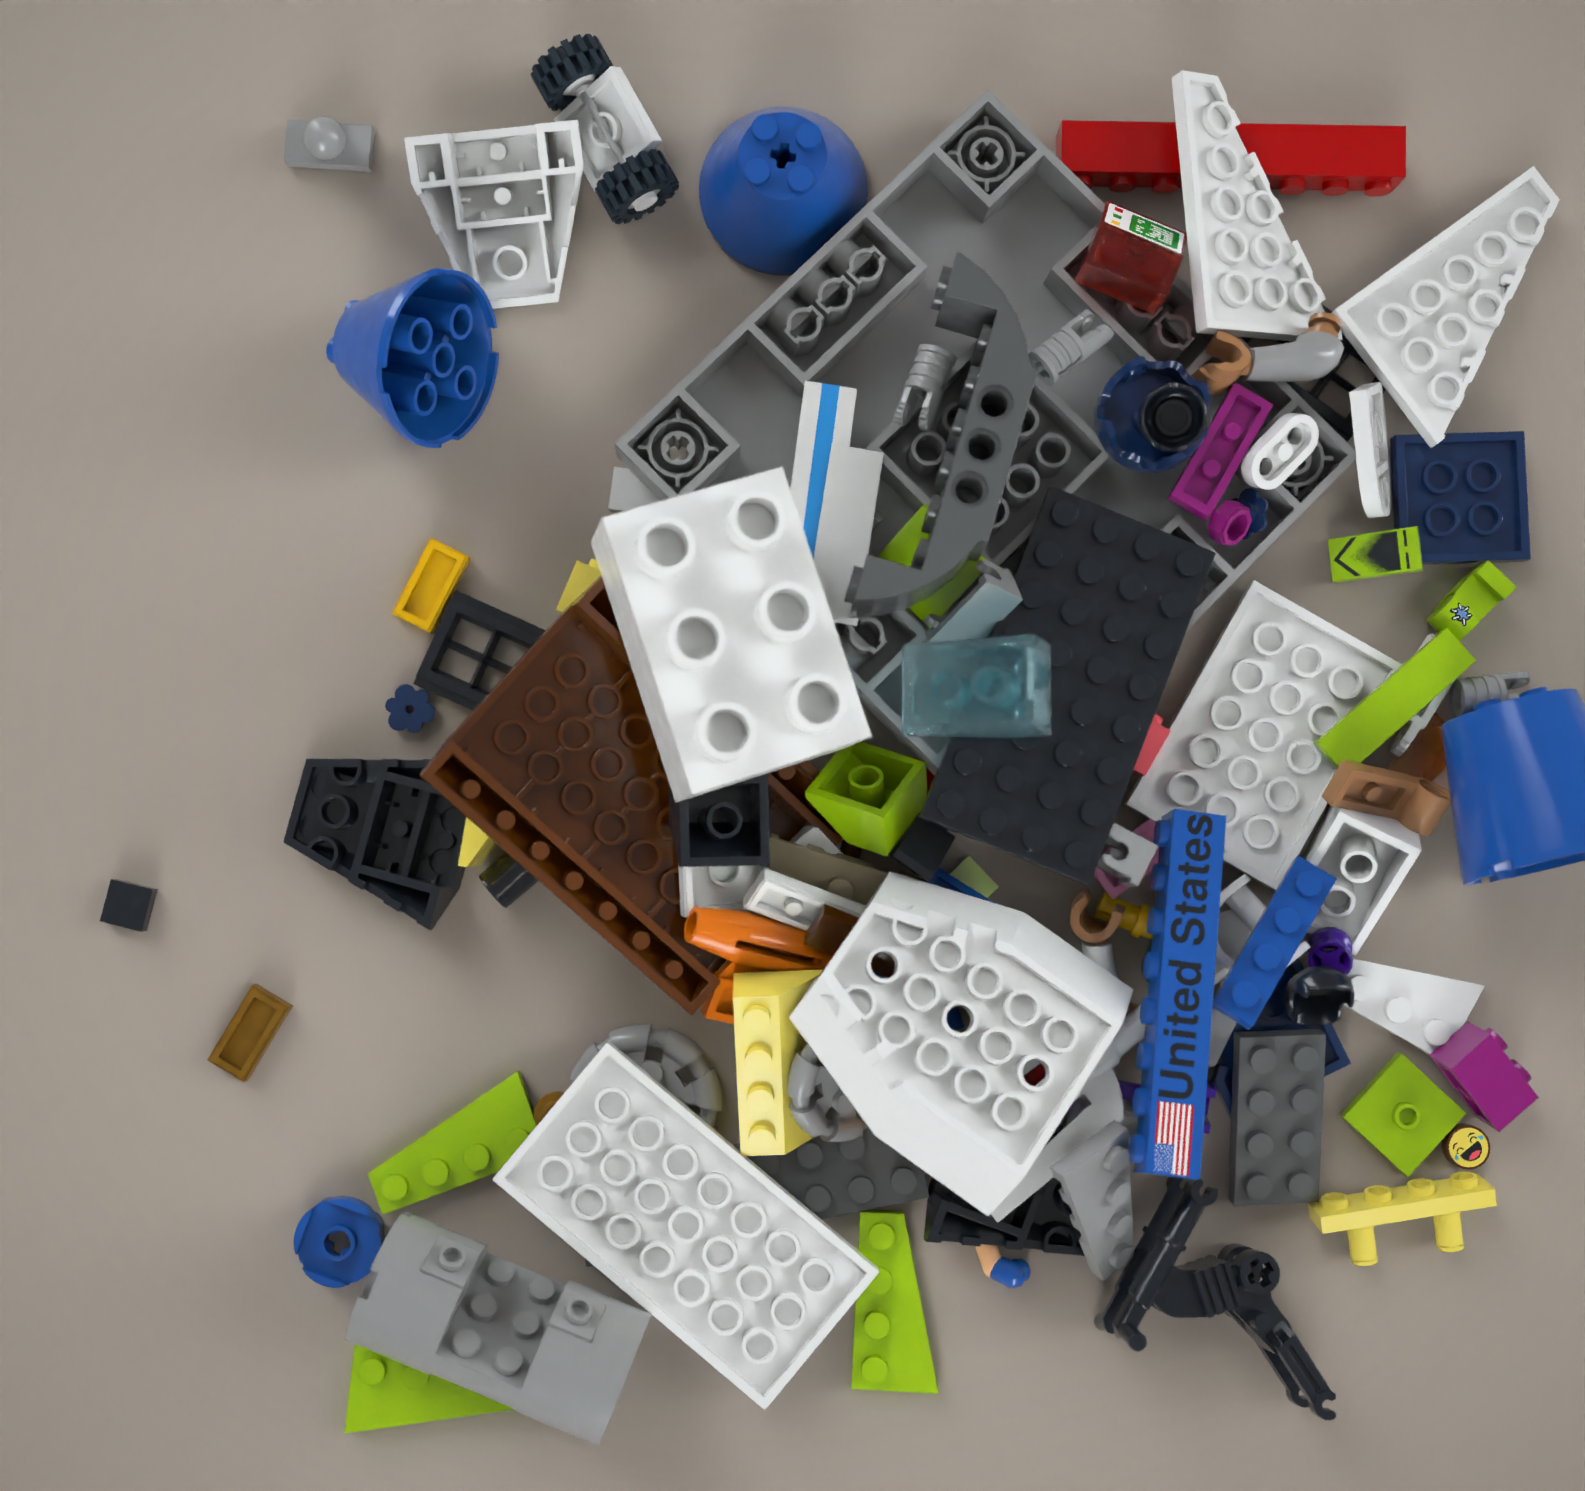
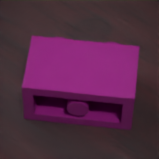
[1429,1022,1539,1132]

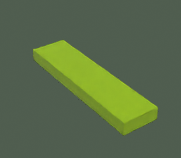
[1313,628,1477,770]

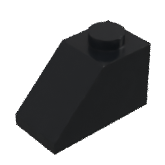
[888,812,956,881]

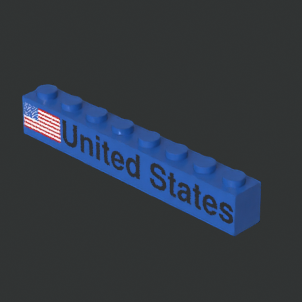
[1129,809,1226,1180]

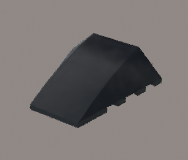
[283,759,466,930]
[924,1124,1131,1256]

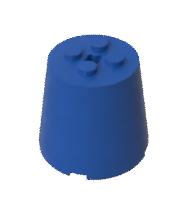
[1441,687,1585,886]

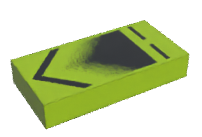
[1328,526,1423,583]

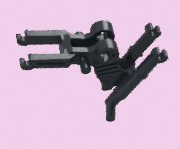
[1094,1177,1336,1420]

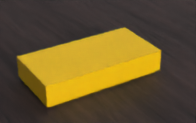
[391,537,471,634]

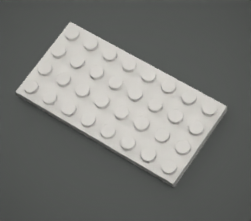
[492,1040,879,1410]

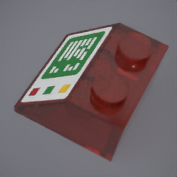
[1074,200,1187,314]

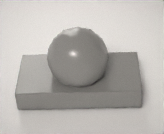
[284,116,375,172]

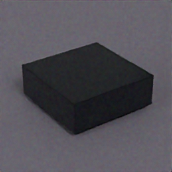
[100,879,158,932]

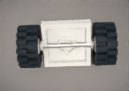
[531,34,679,224]

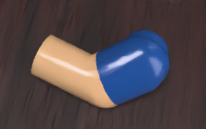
[975,1244,1031,1288]

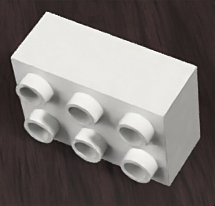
[591,467,872,803]

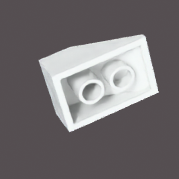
[1303,806,1422,956]

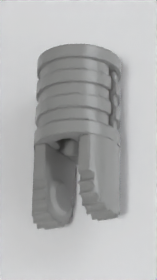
[1028,309,1115,385]
[893,344,957,432]
[1449,671,1531,717]

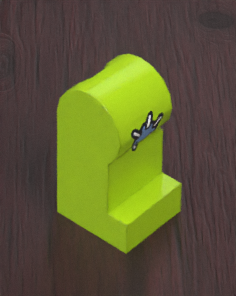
[1425,560,1517,641]

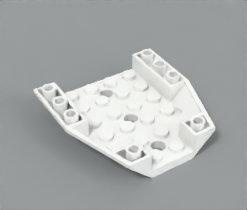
[789,871,1134,1216]

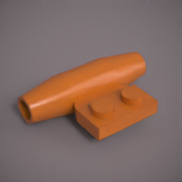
[684,907,833,1024]

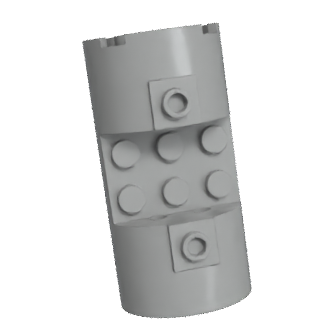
[346,1211,651,1446]

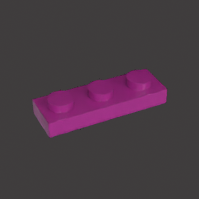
[1167,382,1273,521]

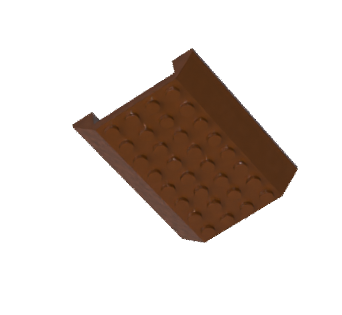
[420,575,842,1016]

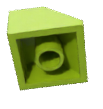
[805,742,927,856]

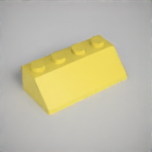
[733,969,823,1156]

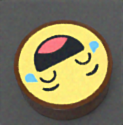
[1442,1123,1490,1169]

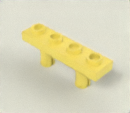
[1307,1171,1497,1266]

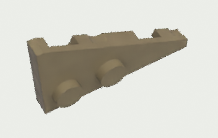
[769,833,929,906]

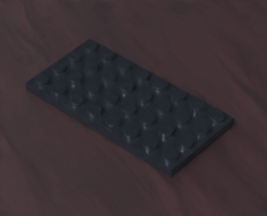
[919,486,1216,885]

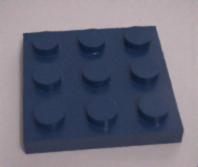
[1390,431,1531,565]

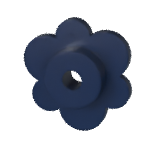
[1231,488,1268,540]
[385,684,435,733]

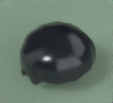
[1138,382,1207,452]
[1285,965,1355,1026]

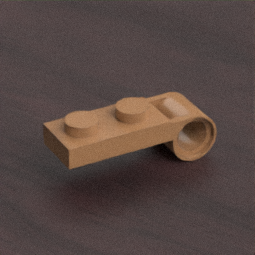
[1321,760,1451,836]

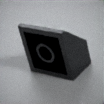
[668,774,770,867]

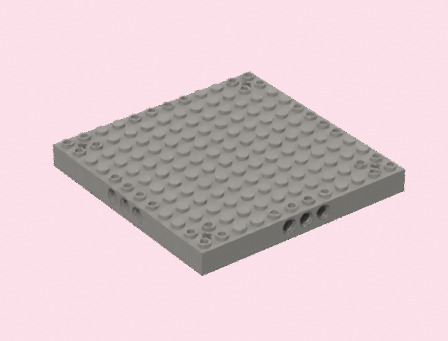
[614,89,1356,776]

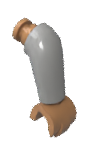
[1193,312,1344,396]

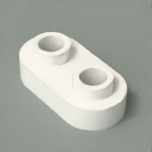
[1241,413,1319,490]

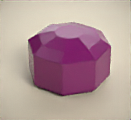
[1207,500,1252,546]

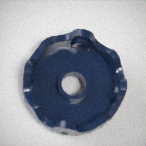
[1095,356,1211,473]

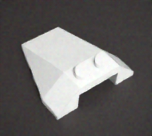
[404,120,584,309]

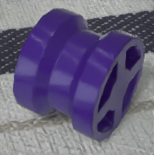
[1307,927,1353,975]

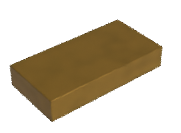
[207,984,293,1082]

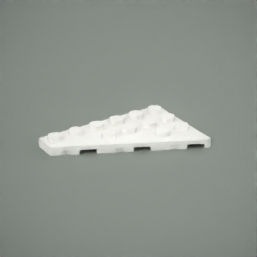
[1171,70,1342,342]
[1331,166,1560,448]

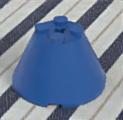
[699,107,868,276]
[326,268,499,448]

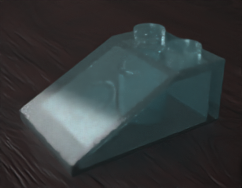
[902,634,1051,738]

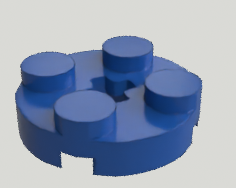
[293,1196,385,1288]

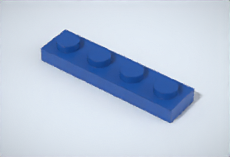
[1213,856,1337,1030]

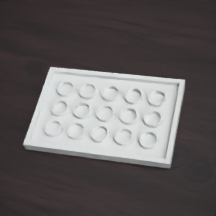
[1124,580,1402,891]

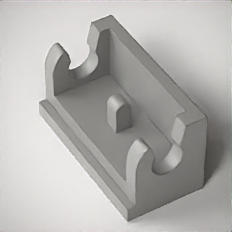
[924,560,1023,658]
[1097,823,1158,887]

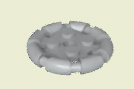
[569,1024,723,1131]
[787,1043,868,1142]

